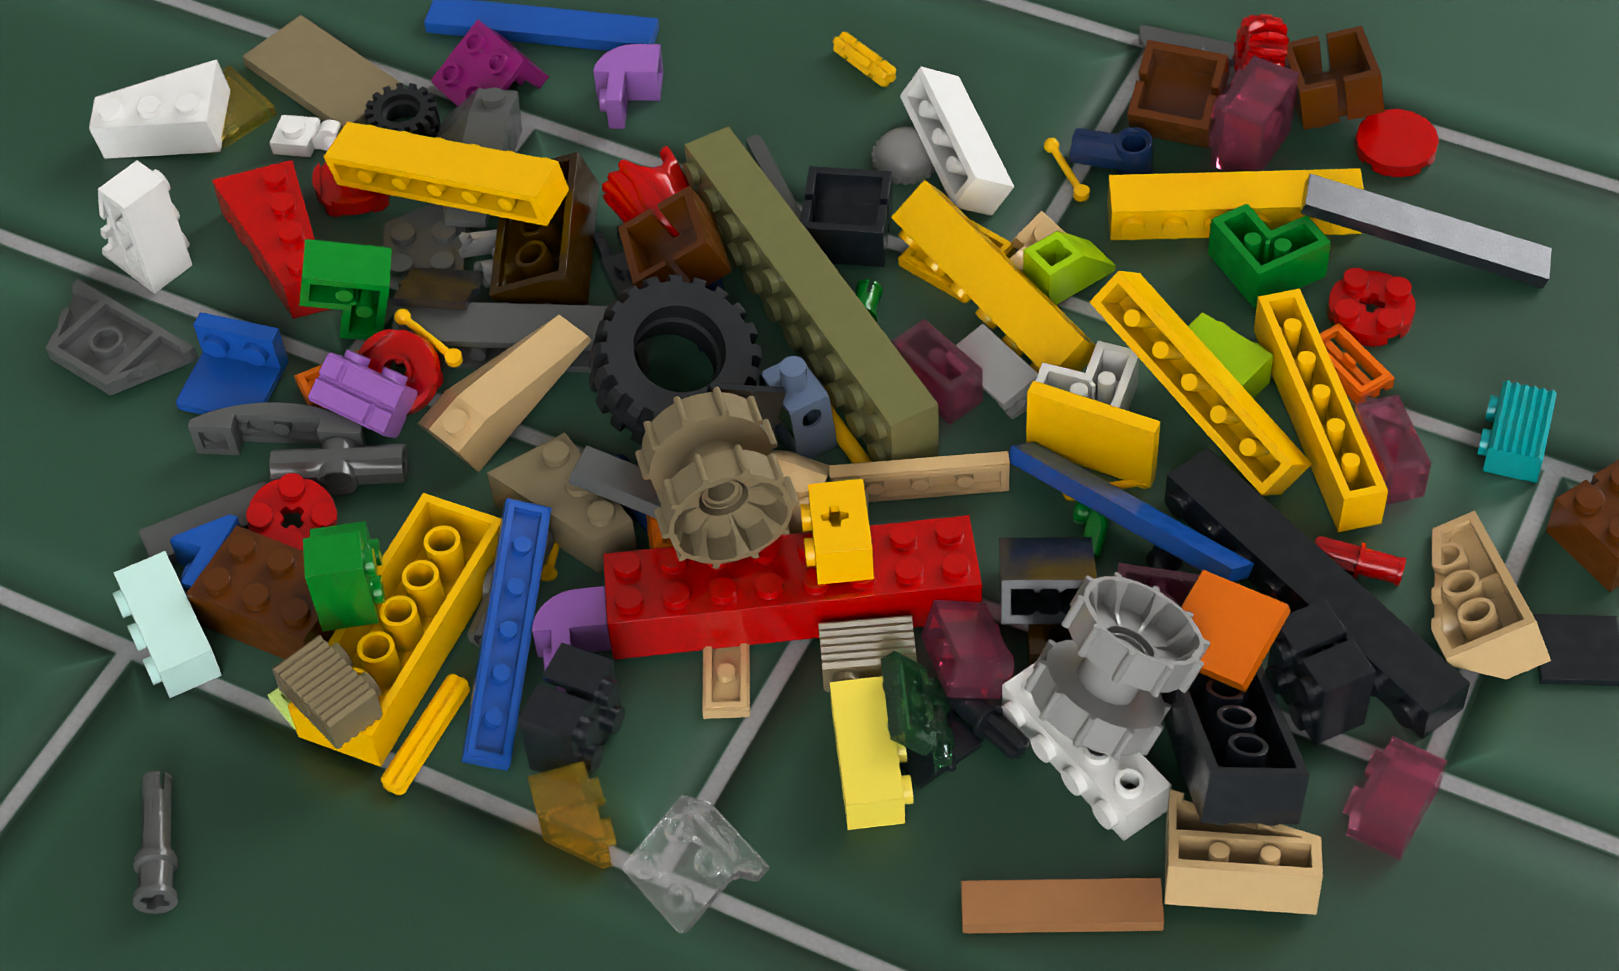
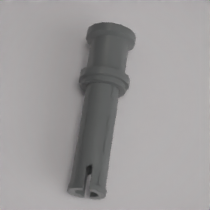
[132,771,178,914]

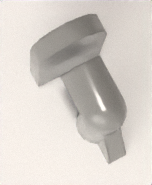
[458,229,497,288]

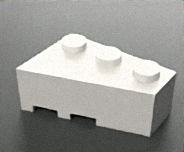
[89,59,230,159]
[98,160,192,294]

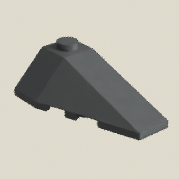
[437,88,522,229]

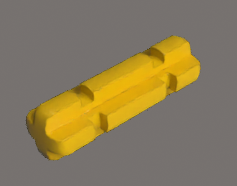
[833,32,896,87]

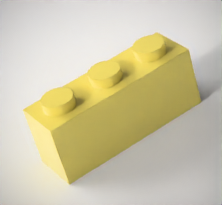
[829,676,913,830]

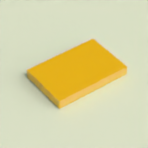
[1026,381,1160,489]

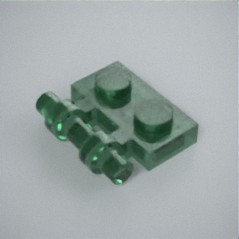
[881,650,955,767]

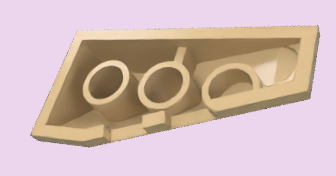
[417,315,592,473]

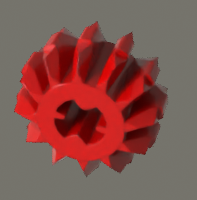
[1233,14,1289,84]

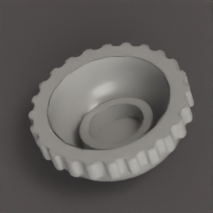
[871,127,936,185]

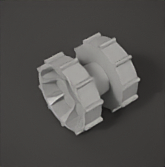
[1024,572,1210,761]

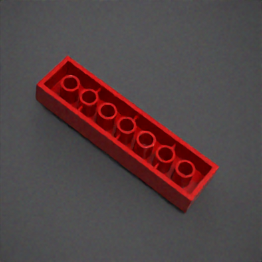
[603,515,982,660]

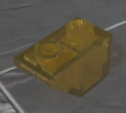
[527,761,617,869]

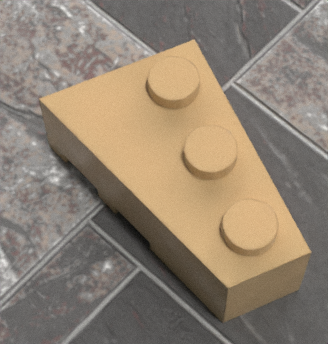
[1164,789,1323,915]

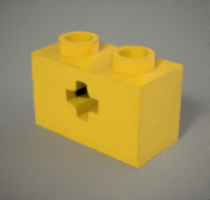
[800,479,874,585]

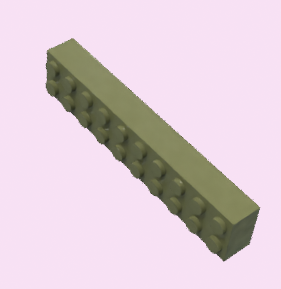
[682,126,939,462]

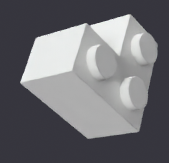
[1035,341,1140,411]

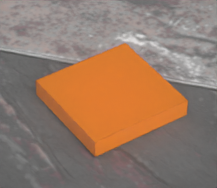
[1181,570,1291,692]

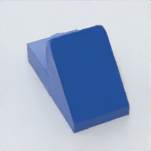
[170,514,241,600]

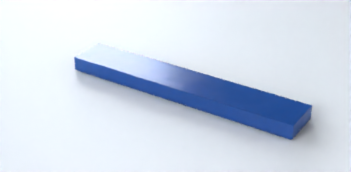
[424,0,659,51]
[1009,442,1254,582]
[461,498,551,771]

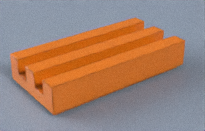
[1319,323,1395,406]

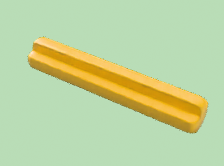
[381,674,470,796]

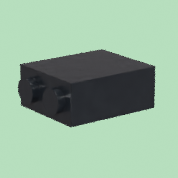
[999,537,1097,624]

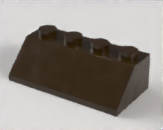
[489,151,599,305]

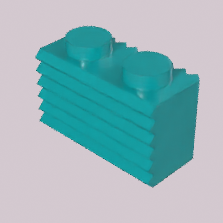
[1477,380,1557,483]

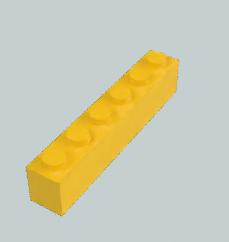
[324,122,569,226]
[1107,168,1364,240]
[891,180,1096,373]
[1089,271,1312,496]
[1253,289,1388,533]

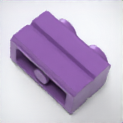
[308,349,417,438]

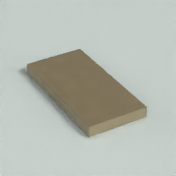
[242,15,405,132]

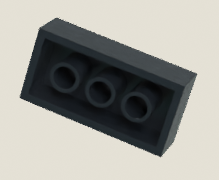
[1161,664,1310,826]

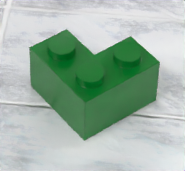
[1208,204,1331,309]
[299,239,392,340]
[303,521,385,631]

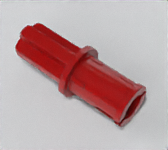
[1314,536,1407,586]

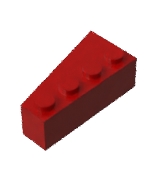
[212,160,330,319]

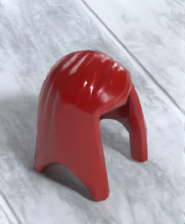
[602,146,690,237]

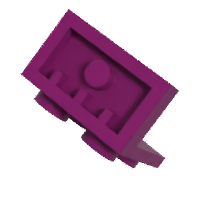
[431,19,549,106]

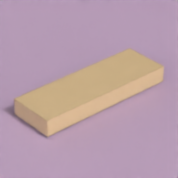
[703,643,750,719]

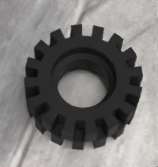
[365,83,441,138]

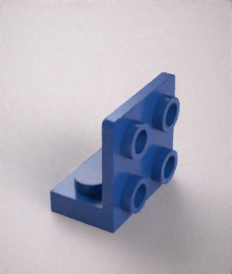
[176,312,289,415]

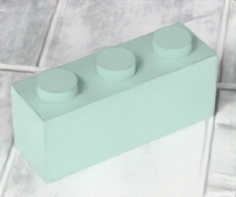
[112,551,222,698]

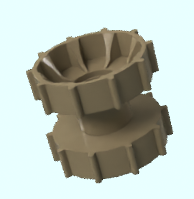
[635,387,800,569]

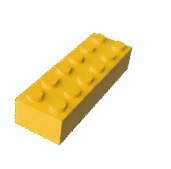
[288,493,501,767]

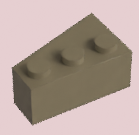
[487,433,637,573]

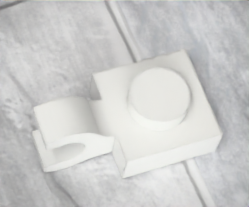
[270,115,341,157]

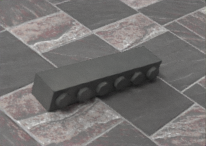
[392,302,654,374]

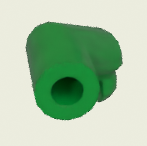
[1073,501,1109,559]

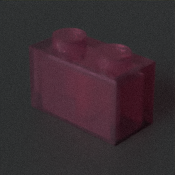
[891,319,983,425]
[1354,395,1432,505]
[921,600,1014,699]
[1344,736,1447,860]

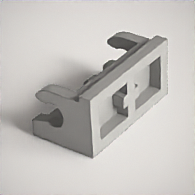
[947,324,1038,419]

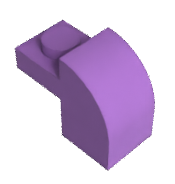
[593,44,664,129]
[532,586,611,693]

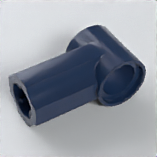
[1070,127,1153,175]

